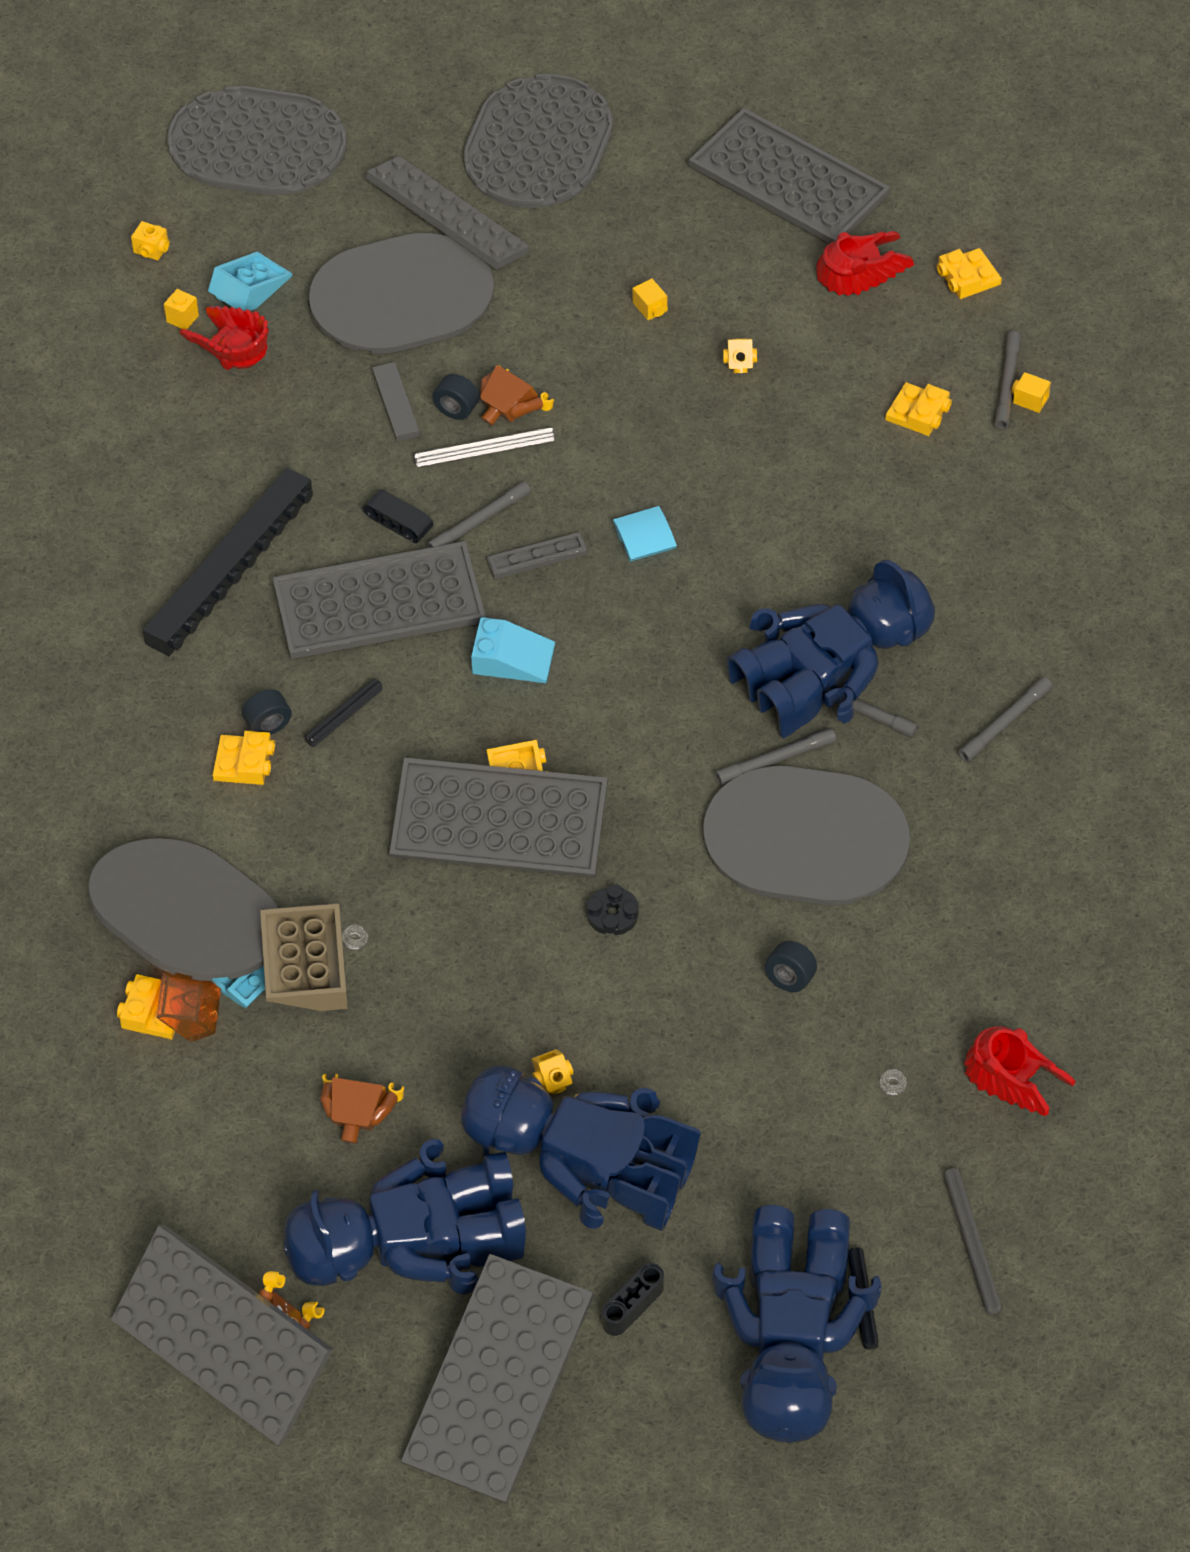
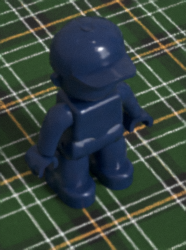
[727,560,935,738]
[461,1066,701,1231]
[283,1139,526,1294]
[712,1205,882,1443]

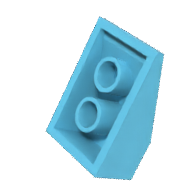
[208,251,292,311]
[471,617,555,683]

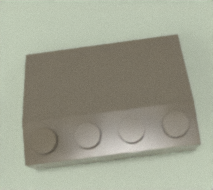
[260,904,348,1011]

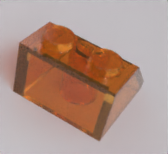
[156,972,221,1042]

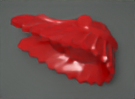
[816,231,914,296]
[179,306,269,370]
[963,1026,1076,1116]

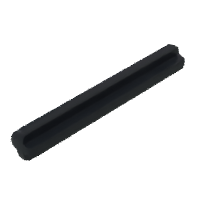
[305,678,383,747]
[848,1247,879,1350]

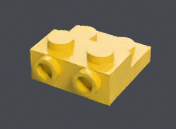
[937,248,1002,299]
[885,382,952,436]
[213,731,275,785]
[487,740,548,772]
[117,974,189,1039]

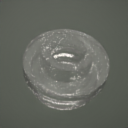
[342,924,368,950]
[880,1069,907,1095]

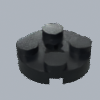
[587,884,639,935]

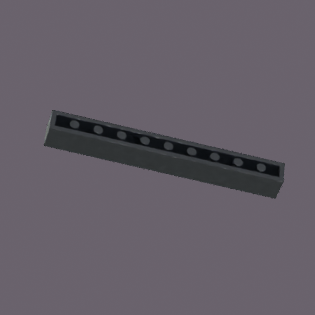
[143,468,313,657]

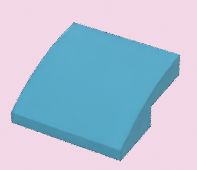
[613,506,677,562]
[207,966,265,1008]

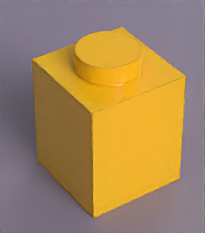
[632,279,668,320]
[164,289,199,329]
[1011,372,1051,413]

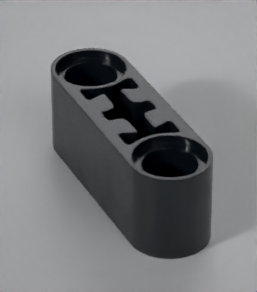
[363,489,434,544]
[602,1263,664,1336]

